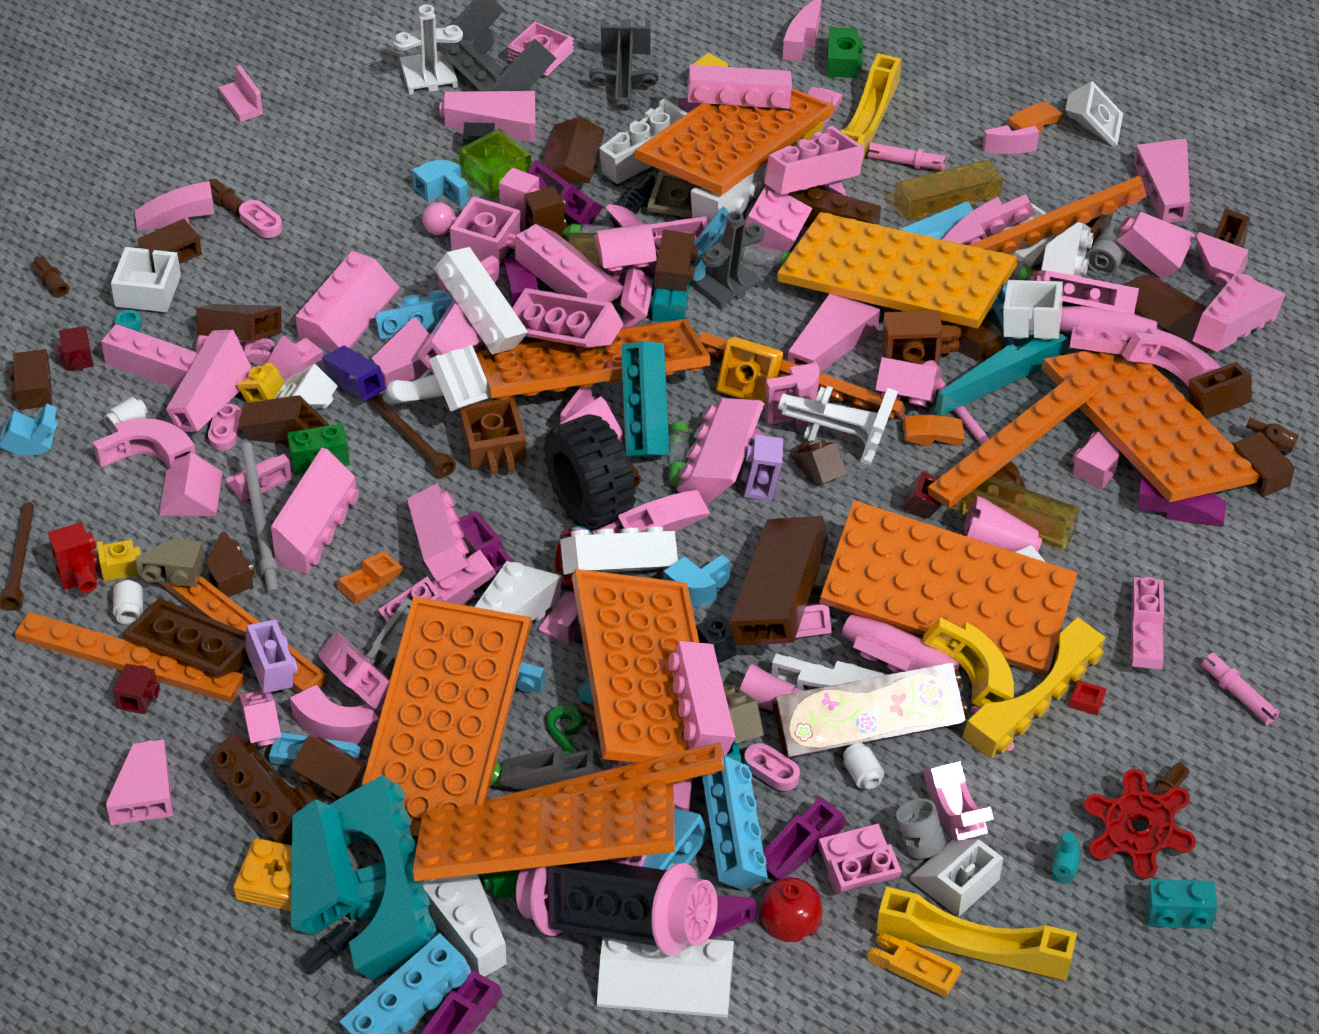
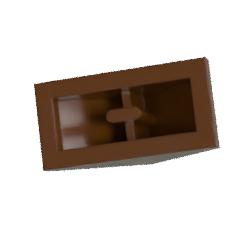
[1214,208,1251,248]

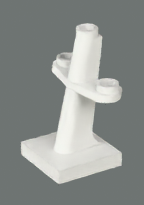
[393,5,463,95]
[383,345,491,411]
[778,386,898,465]

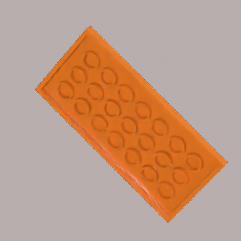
[634,88,834,196]
[474,319,710,400]
[1041,343,1260,503]
[819,500,1078,676]
[572,569,699,763]
[361,596,532,840]
[413,782,675,881]

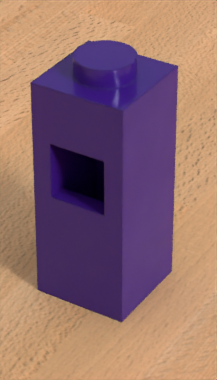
[322,345,386,401]

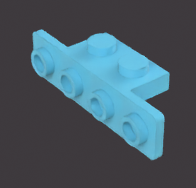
[899,201,973,239]
[375,290,454,339]

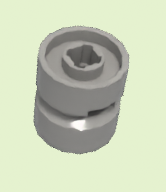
[1085,226,1128,276]
[896,798,946,859]

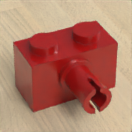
[47,522,100,593]

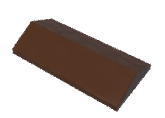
[542,116,605,183]
[1129,274,1210,353]
[123,598,248,676]

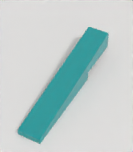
[934,333,1068,416]

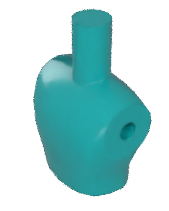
[1052,832,1081,884]

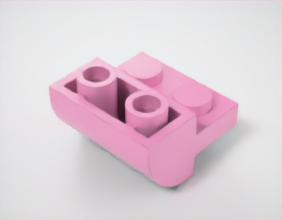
[594,224,657,271]
[764,363,820,428]
[818,823,902,894]

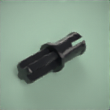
[299,921,358,975]

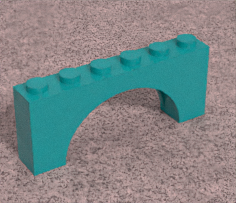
[329,775,436,980]

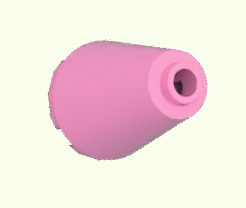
[963,495,1042,552]

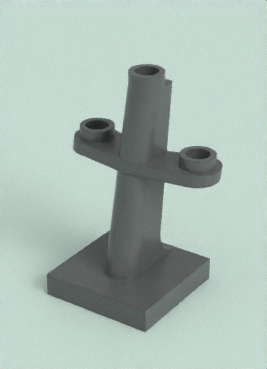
[589,19,659,111]
[690,211,765,310]

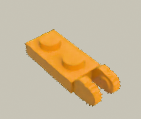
[866,933,962,998]

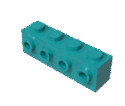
[621,341,669,457]

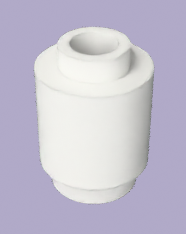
[104,397,148,433]
[113,580,143,625]
[843,743,884,789]

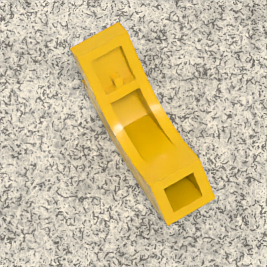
[923,617,1014,708]

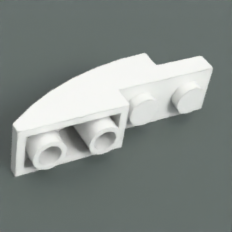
[772,654,887,691]

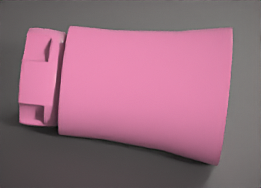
[740,663,804,712]

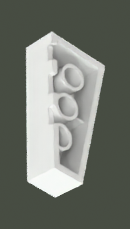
[599,98,687,184]
[691,162,768,224]
[475,561,562,621]
[422,874,507,977]

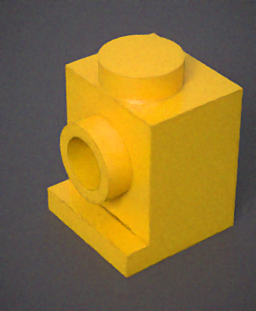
[237,363,285,403]
[96,539,141,581]

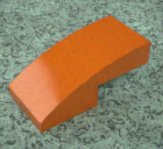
[1007,101,1064,133]
[902,415,965,446]
[337,551,403,604]

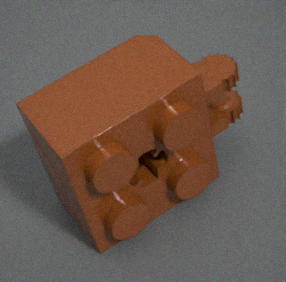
[881,310,961,366]
[459,397,527,475]

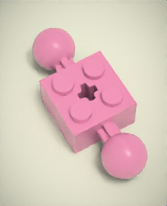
[422,196,521,266]

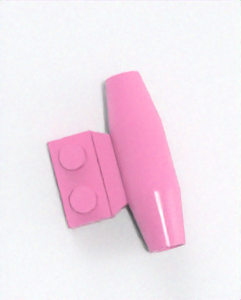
[1060,306,1157,355]
[842,615,959,673]

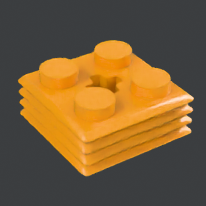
[716,337,783,406]
[233,838,292,911]

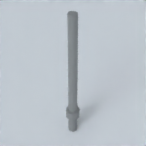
[241,442,279,595]

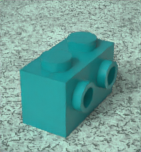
[1145,879,1218,929]

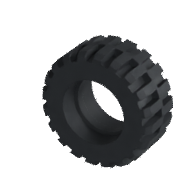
[543,414,636,530]

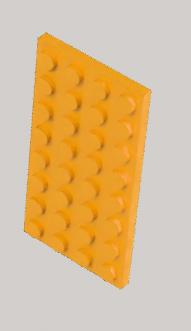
[777,212,1017,329]

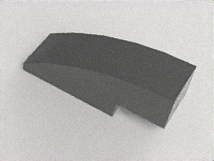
[500,746,603,790]

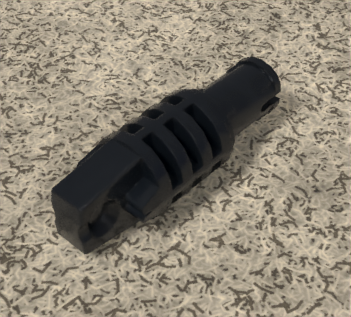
[611,173,656,228]

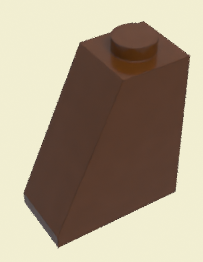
[195,304,282,341]
[941,315,1003,362]
[238,395,329,445]

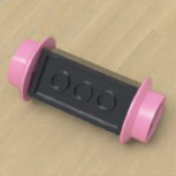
[516,860,718,956]

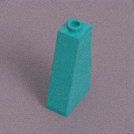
[291,800,361,936]

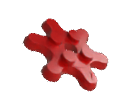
[1084,769,1196,879]

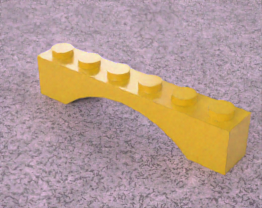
[841,53,901,161]
[962,617,1106,758]
[876,886,1077,981]

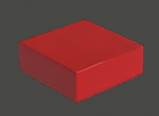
[1069,680,1107,716]

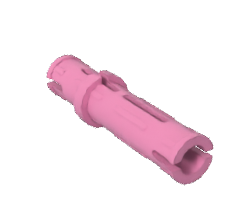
[868,142,946,172]
[1201,653,1280,725]

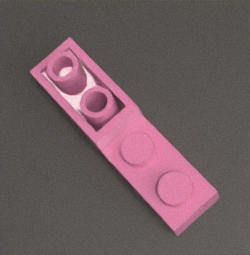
[942,194,1036,245]
[593,490,710,535]
[378,550,497,623]
[1130,577,1164,669]
[318,630,390,709]

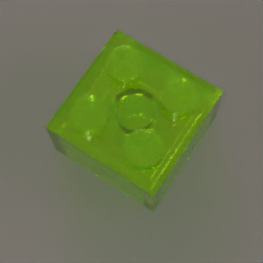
[459,128,531,199]

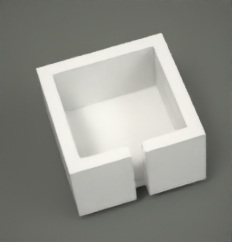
[111,247,181,312]
[1003,280,1063,340]

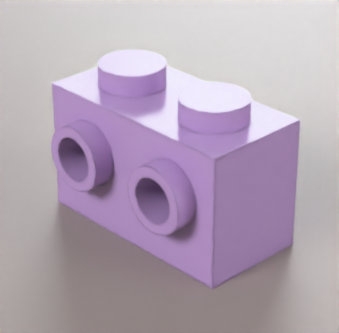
[740,434,783,501]
[245,619,297,693]

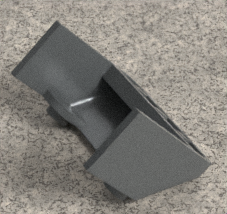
[437,0,557,91]

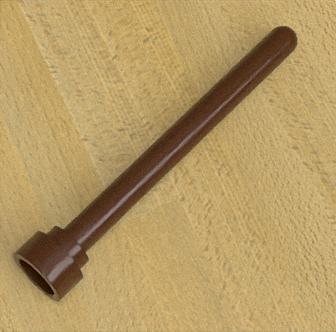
[368,395,456,479]
[0,502,34,611]

